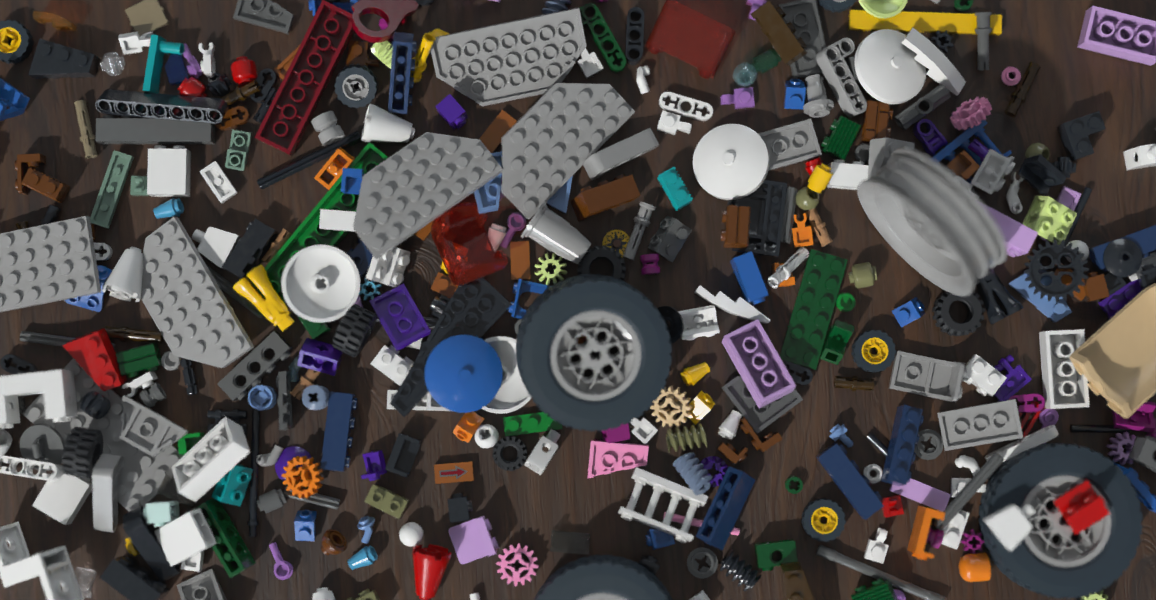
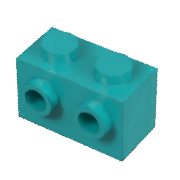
[212,463,253,506]

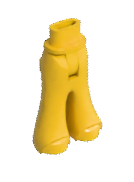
[233,264,295,331]

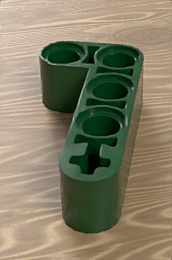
[579,3,626,73]

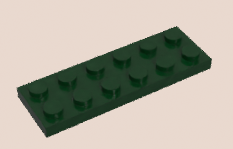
[779,249,848,370]

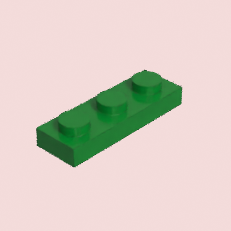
[503,412,562,437]

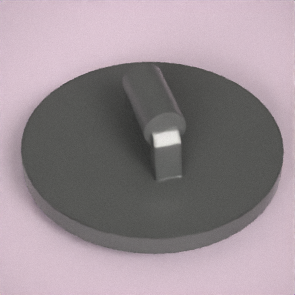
[20,424,64,471]

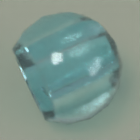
[733,63,757,86]

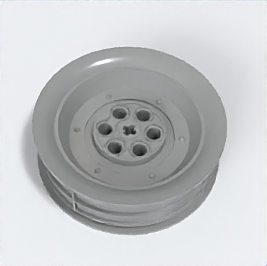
[857,148,1007,296]

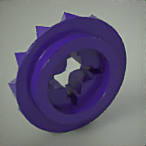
[699,456,728,487]

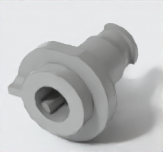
[803,74,834,118]

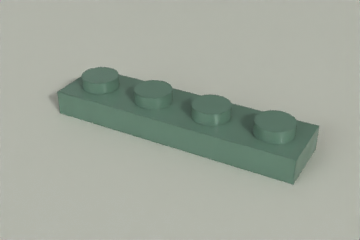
[90,150,134,229]

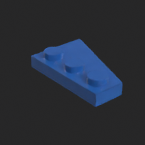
[1113,462,1156,513]

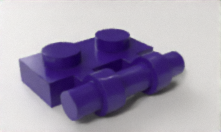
[993,354,1032,402]

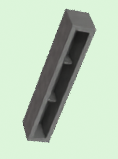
[96,115,215,144]

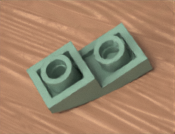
[225,129,253,171]

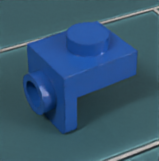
[784,79,806,109]
[892,297,925,327]
[294,510,317,541]
[645,529,675,550]

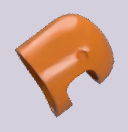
[959,552,991,582]

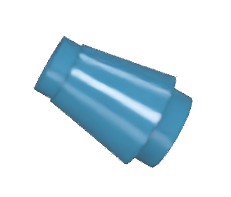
[153,198,184,219]
[347,546,378,570]

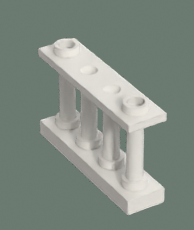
[618,467,708,543]

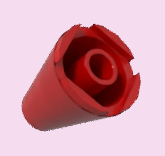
[412,544,452,600]

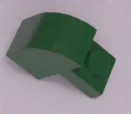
[820,320,855,365]

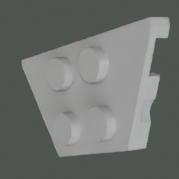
[120,395,189,457]

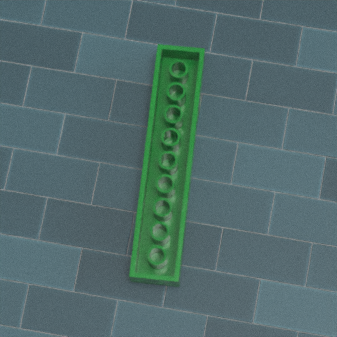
[251,142,388,307]

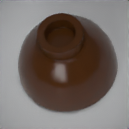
[321,529,347,555]

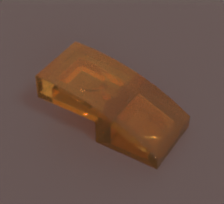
[33,11,77,30]

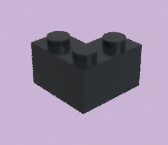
[1057,111,1106,162]

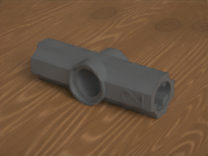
[894,84,951,131]

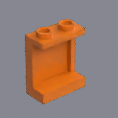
[907,505,945,561]

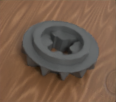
[914,429,943,460]
[687,547,718,579]

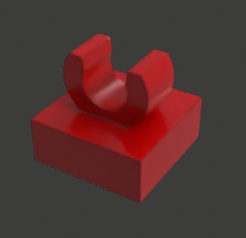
[881,495,904,518]

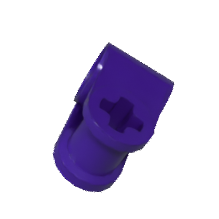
[913,119,948,156]

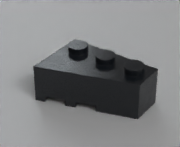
[28,39,101,80]
[222,219,278,281]

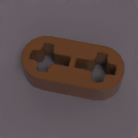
[214,106,250,131]

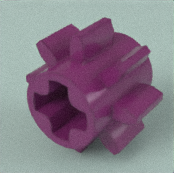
[960,529,985,554]

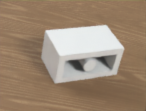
[827,160,868,190]

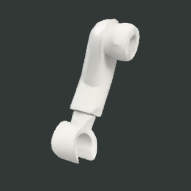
[1006,172,1024,214]

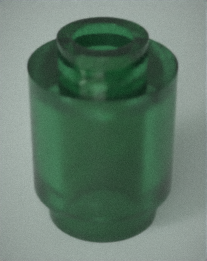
[752,48,781,74]

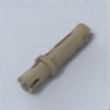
[74,100,98,158]

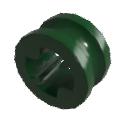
[954,0,973,12]
[785,476,803,494]

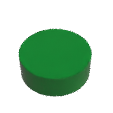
[836,293,856,312]

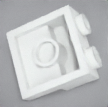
[366,247,411,288]

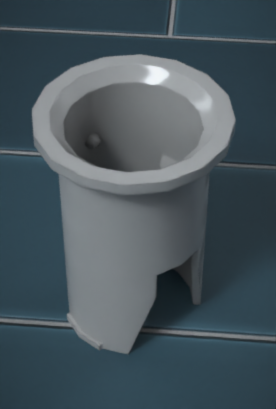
[521,201,591,264]

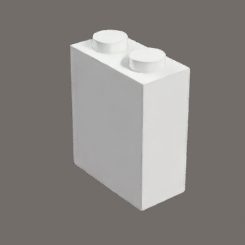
[147,145,191,197]
[32,465,93,525]
[154,508,217,566]

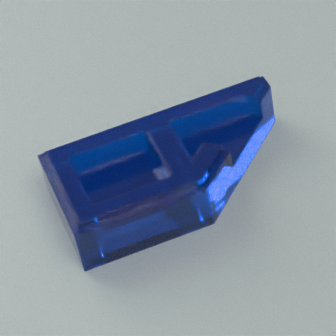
[164,54,189,86]

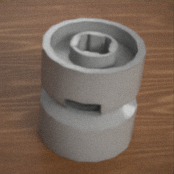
[311,111,345,146]

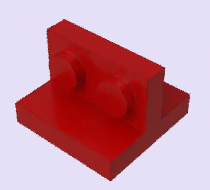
[1052,479,1110,535]

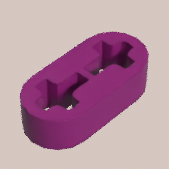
[1008,394,1045,414]

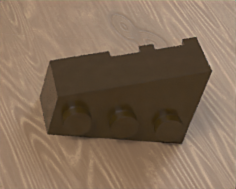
[750,1,807,66]

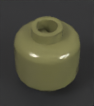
[848,262,877,288]

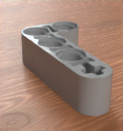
[816,38,867,117]
[583,128,659,181]
[92,454,123,532]

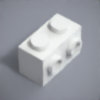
[370,345,414,386]

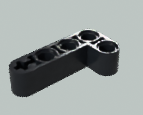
[123,505,181,582]

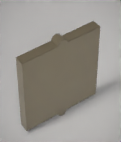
[125,0,169,36]

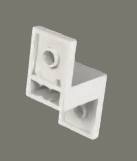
[0,522,84,600]

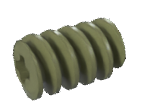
[666,424,707,453]

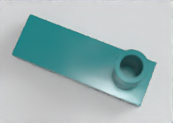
[142,34,185,93]

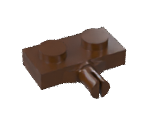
[346,41,381,68]

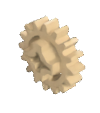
[650,386,693,428]

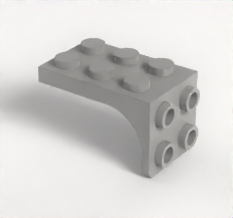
[889,351,967,401]

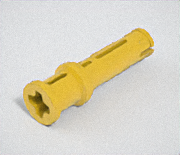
[410,33,436,83]

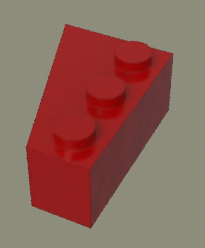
[62,328,127,392]

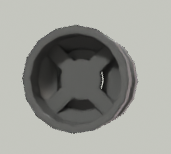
[139,382,167,408]

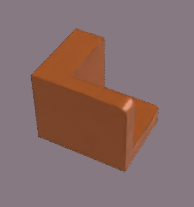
[947,150,980,181]

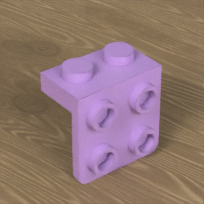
[449,515,499,564]

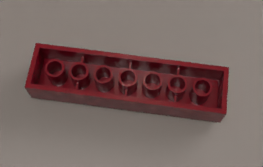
[255,0,354,157]

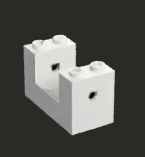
[0,370,78,429]

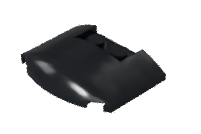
[727,180,787,257]

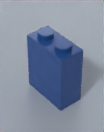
[730,251,769,306]

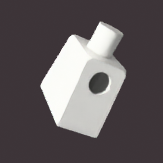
[1123,144,1156,170]
[192,226,242,270]
[525,429,561,475]
[983,503,1035,551]

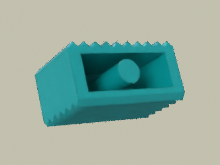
[657,167,693,211]

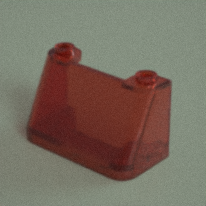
[645,0,735,79]
[431,202,508,286]

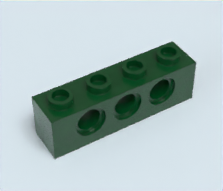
[192,498,256,578]

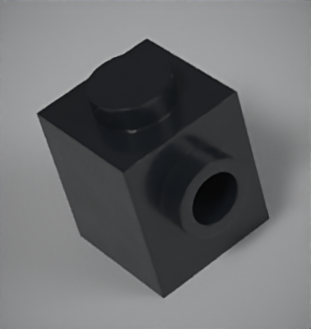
[447,493,473,523]

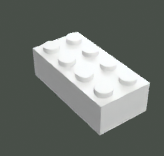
[1039,329,1089,409]
[172,417,250,502]

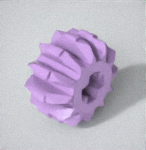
[1107,432,1136,465]

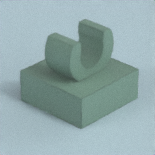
[130,176,149,196]

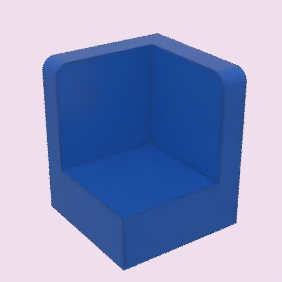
[341,168,365,195]

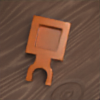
[792,213,814,247]

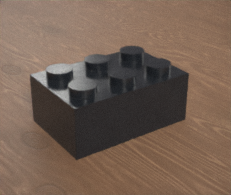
[100,555,170,600]

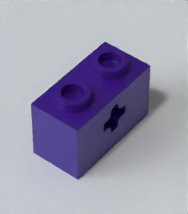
[435,94,468,130]
[298,338,343,376]

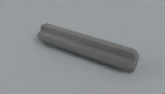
[781,187,797,243]
[283,486,340,509]

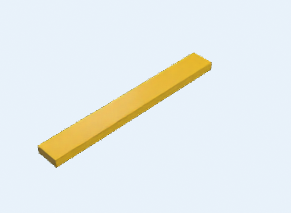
[849,10,1002,35]

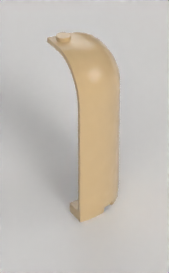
[1069,283,1156,419]

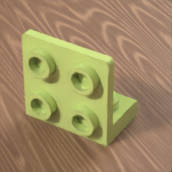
[1022,195,1077,245]

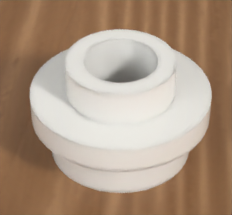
[863,464,883,483]

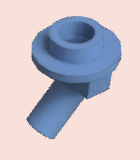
[829,424,853,448]
[357,516,375,544]

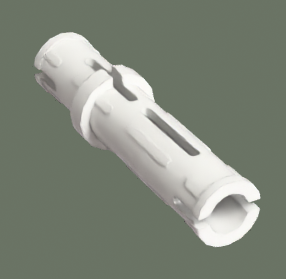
[768,247,809,288]

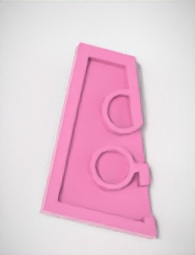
[587,439,649,479]

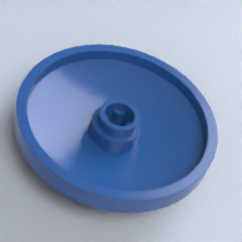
[424,335,503,413]

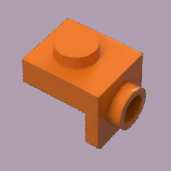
[453,411,484,443]

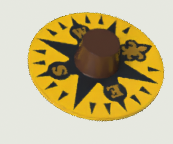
[602,230,629,257]

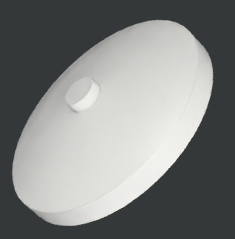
[854,29,926,104]
[693,124,770,200]
[281,245,360,323]
[481,336,531,414]

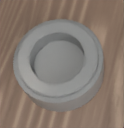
[161,351,182,370]

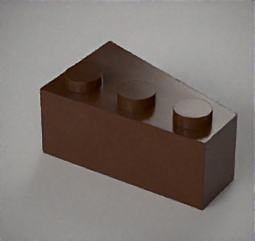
[570,174,641,222]

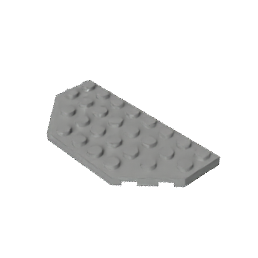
[431,7,586,106]
[501,83,635,219]
[353,132,503,260]
[138,217,254,368]

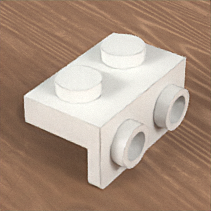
[678,305,720,340]
[962,354,1006,397]

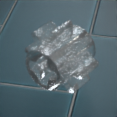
[100,52,126,76]

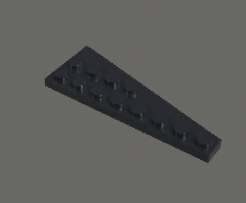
[390,266,512,418]

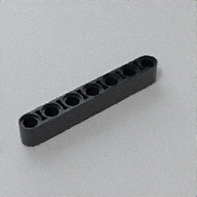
[95,89,228,123]

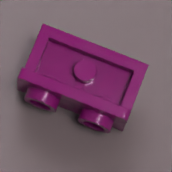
[1112,401,1156,432]

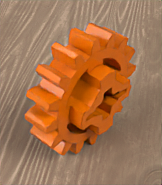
[282,455,324,499]

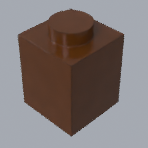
[1082,272,1109,302]

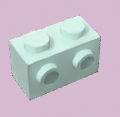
[143,500,180,527]

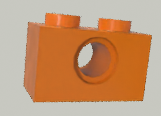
[314,147,355,190]

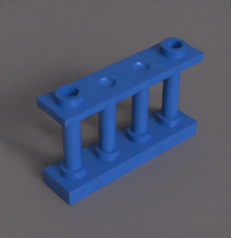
[931,120,1012,185]

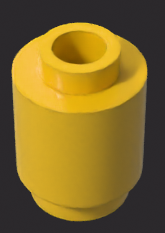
[807,163,833,193]

